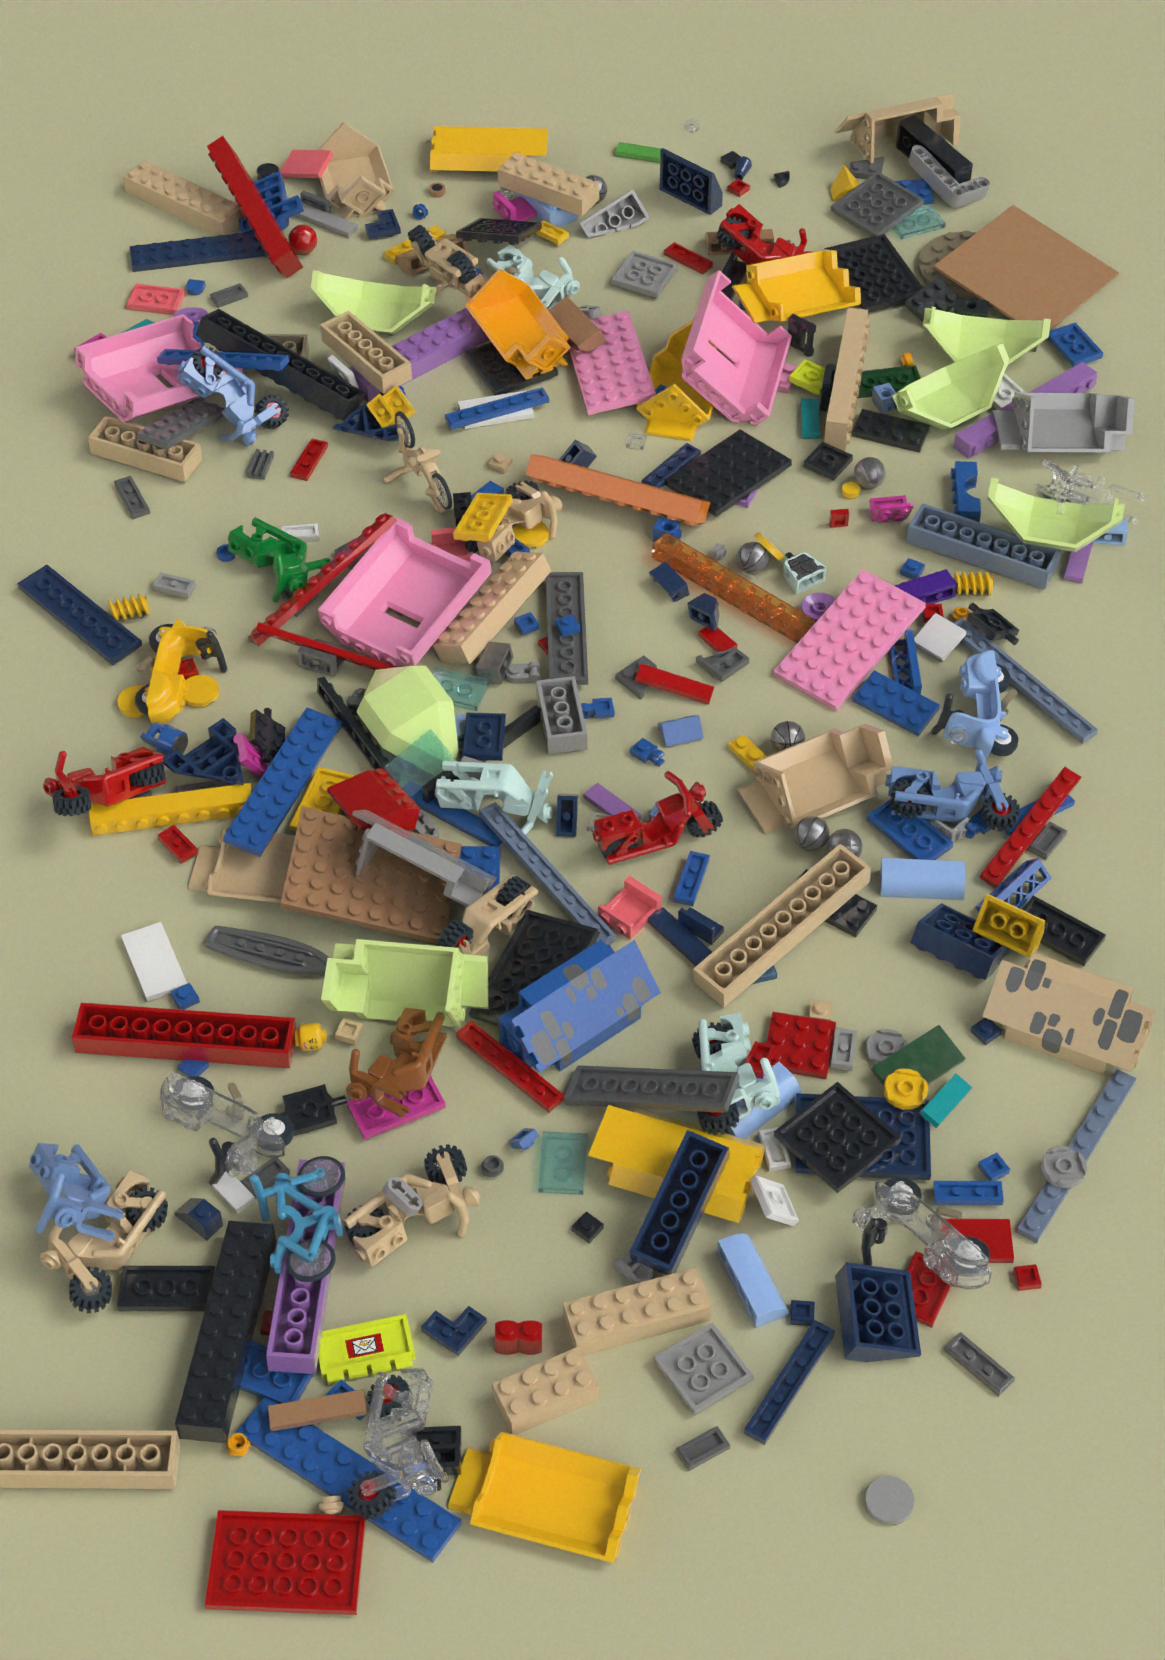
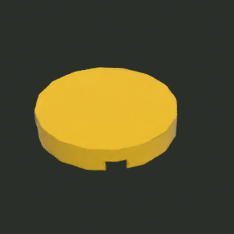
[513,521,549,549]
[753,532,784,561]
[185,675,220,708]
[117,685,145,718]
[883,1069,928,1110]

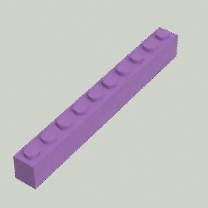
[953,362,1098,459]

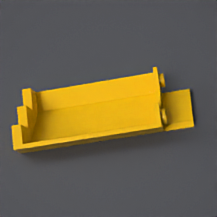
[430,126,548,172]
[732,250,861,323]
[588,1105,766,1223]
[448,1431,641,1563]

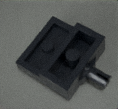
[411,1426,462,1491]

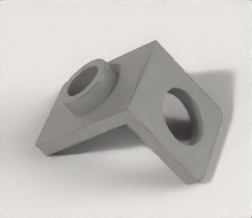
[933,817,970,843]

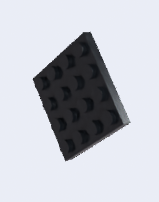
[456,218,542,245]
[465,342,558,395]
[774,1081,901,1193]

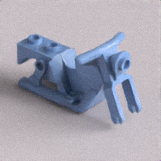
[29,1143,124,1241]

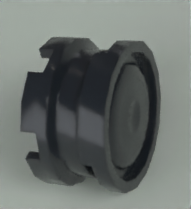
[256,163,279,180]

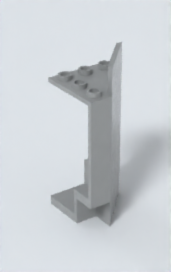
[993,392,1135,453]
[352,810,497,922]

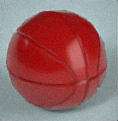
[288,224,317,255]

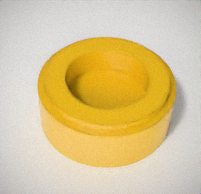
[842,482,860,499]

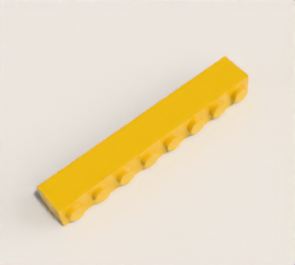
[89,783,252,836]

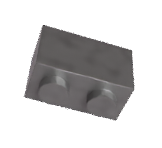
[475,642,514,684]

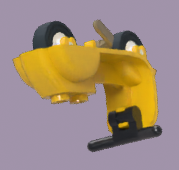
[135,618,228,724]

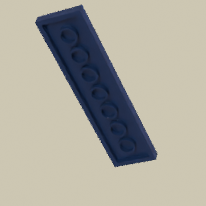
[130,231,266,272]
[17,565,142,665]

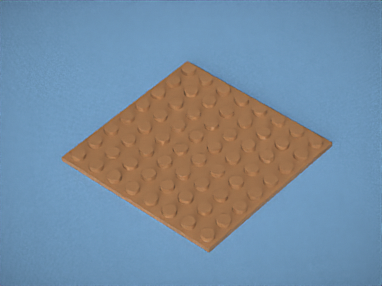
[933,205,1119,331]

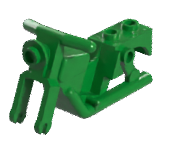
[228,517,331,603]

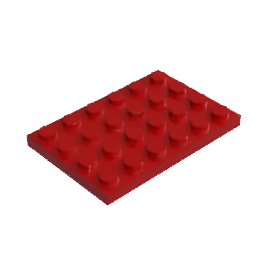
[205,1510,366,1615]

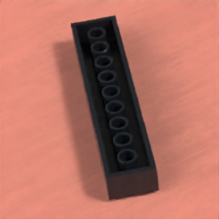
[196,309,365,420]
[175,1220,277,1443]

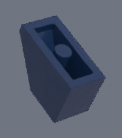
[559,440,597,468]
[687,593,720,631]
[556,793,579,837]
[175,1198,223,1240]

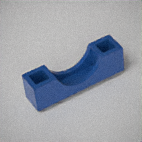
[950,461,981,522]

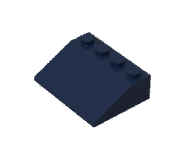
[659,148,723,215]
[910,903,1010,980]
[835,1262,921,1362]

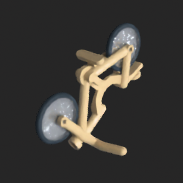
[383,411,452,514]

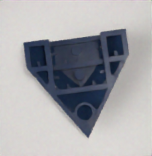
[333,392,408,442]
[163,718,243,785]

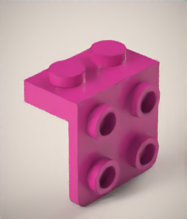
[492,191,537,221]
[869,495,914,523]

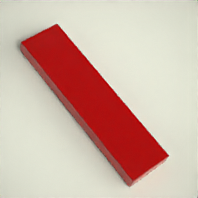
[635,663,715,705]

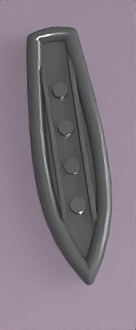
[205,925,330,975]

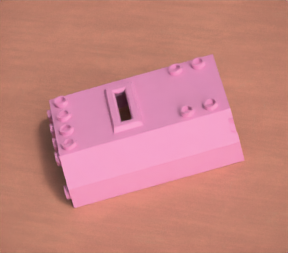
[681,270,792,425]
[76,314,243,422]
[318,517,492,667]

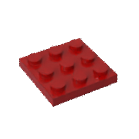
[766,1011,836,1079]

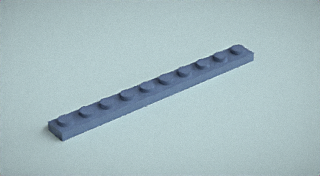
[954,618,1098,744]
[479,802,617,945]
[1017,1069,1137,1243]

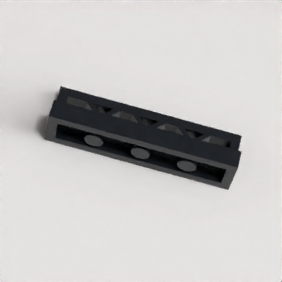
[721,252,747,301]

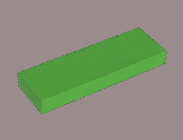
[615,142,661,163]

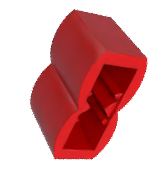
[494,1320,543,1355]

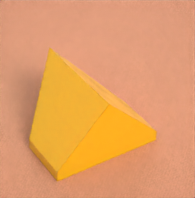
[830,165,860,201]

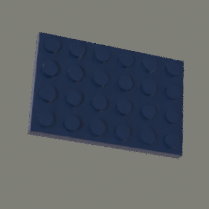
[795,1093,931,1180]

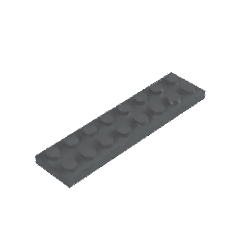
[546,572,588,685]
[563,1065,740,1113]

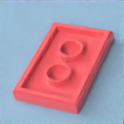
[280,150,334,178]
[126,283,185,315]

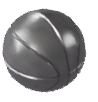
[854,457,886,489]
[826,829,863,858]

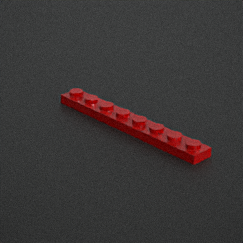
[979,766,1081,888]

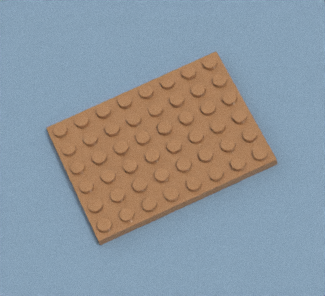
[279,806,462,944]

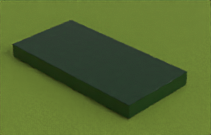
[856,365,921,398]
[871,1025,966,1086]

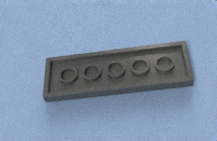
[137,399,225,450]

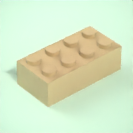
[492,1346,600,1435]

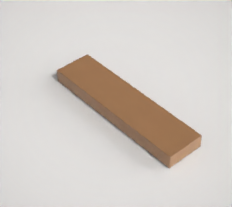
[268,1389,367,1432]

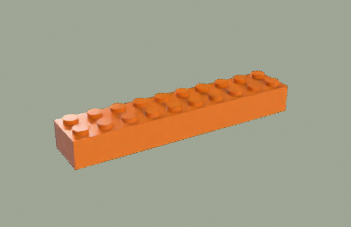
[526,454,710,526]

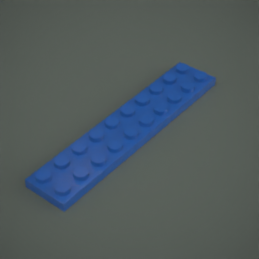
[223,707,343,857]
[236,1397,462,1563]

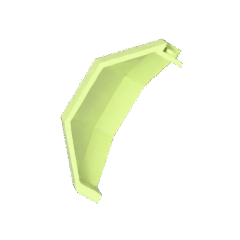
[311,270,436,334]
[923,307,1051,366]
[892,343,1009,430]
[988,478,1125,552]
[356,666,459,777]

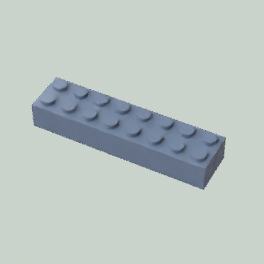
[906,503,1061,589]

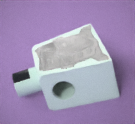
[783,552,826,594]

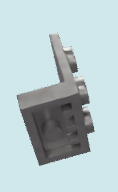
[298,639,350,677]

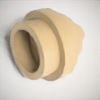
[319,1496,344,1515]

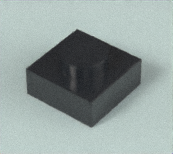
[572,1211,604,1244]

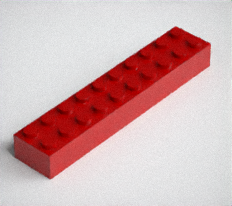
[207,135,303,278]
[72,1003,297,1068]

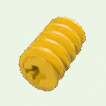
[954,571,993,595]
[108,593,150,622]

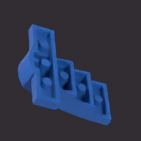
[239,171,304,234]

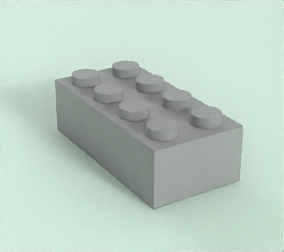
[536,676,587,754]

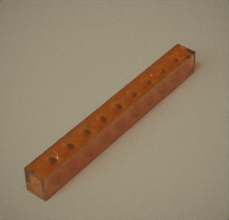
[652,532,814,643]

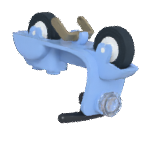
[931,650,1019,759]

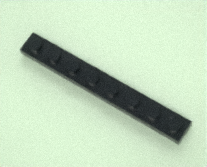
[317,676,400,784]

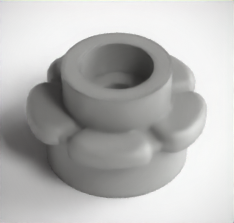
[711,543,727,561]

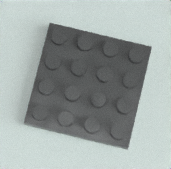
[831,171,924,237]

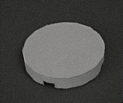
[865,1029,908,1065]
[1041,1146,1087,1188]
[865,1476,915,1525]

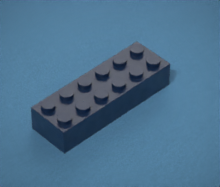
[629,1130,730,1275]

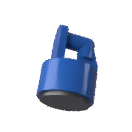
[140,722,188,756]

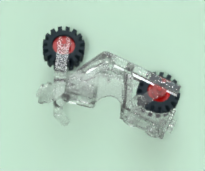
[348,1368,449,1520]

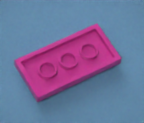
[347,1075,446,1140]

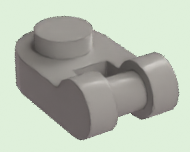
[505,661,540,683]
[612,1249,653,1284]

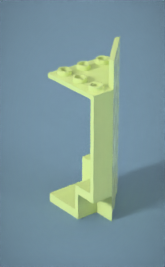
[321,939,489,1028]

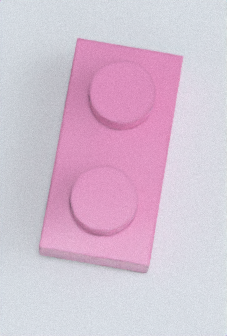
[777,363,798,394]

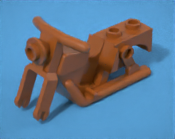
[346,1008,447,1118]

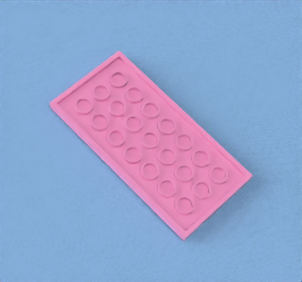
[566,310,656,415]
[773,569,926,711]

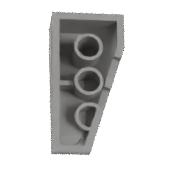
[579,190,650,238]

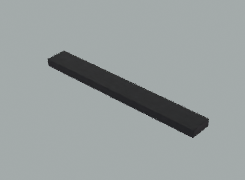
[422,705,541,803]

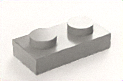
[153,572,196,599]
[831,1028,857,1071]

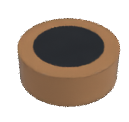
[429,182,445,197]

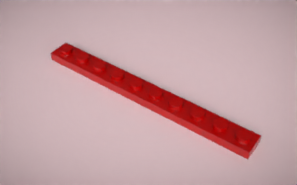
[248,513,397,646]

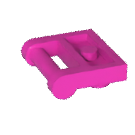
[233,733,268,778]

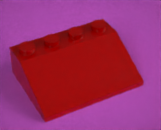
[327,768,420,830]

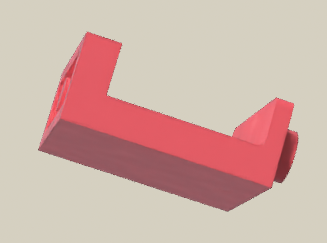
[431,527,473,562]
[598,876,662,940]

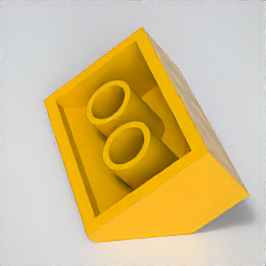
[972,894,1045,958]

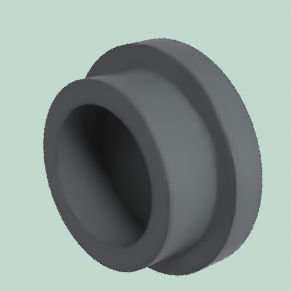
[482,1155,504,1177]

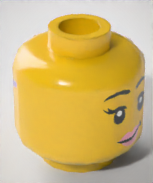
[295,1023,327,1052]

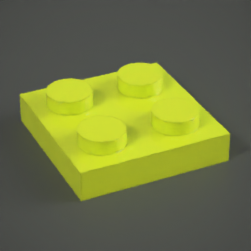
[788,359,835,395]

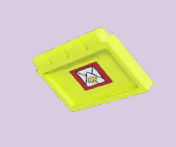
[318,1314,416,1385]

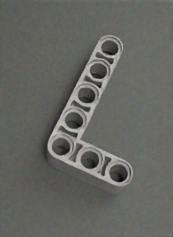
[908,145,990,208]

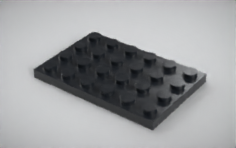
[824,234,923,313]
[665,429,792,517]
[468,909,600,1026]

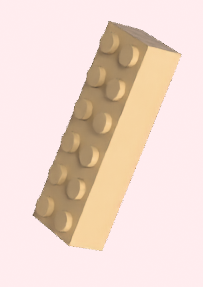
[498,152,599,217]
[320,310,412,394]
[88,416,202,482]
[563,1267,712,1355]

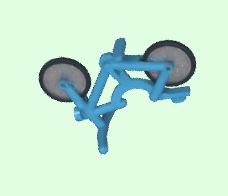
[250,1156,345,1282]

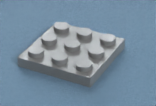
[611,251,678,298]
[654,1322,753,1416]

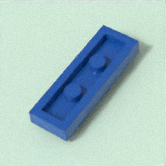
[674,851,710,907]
[933,1181,1004,1205]

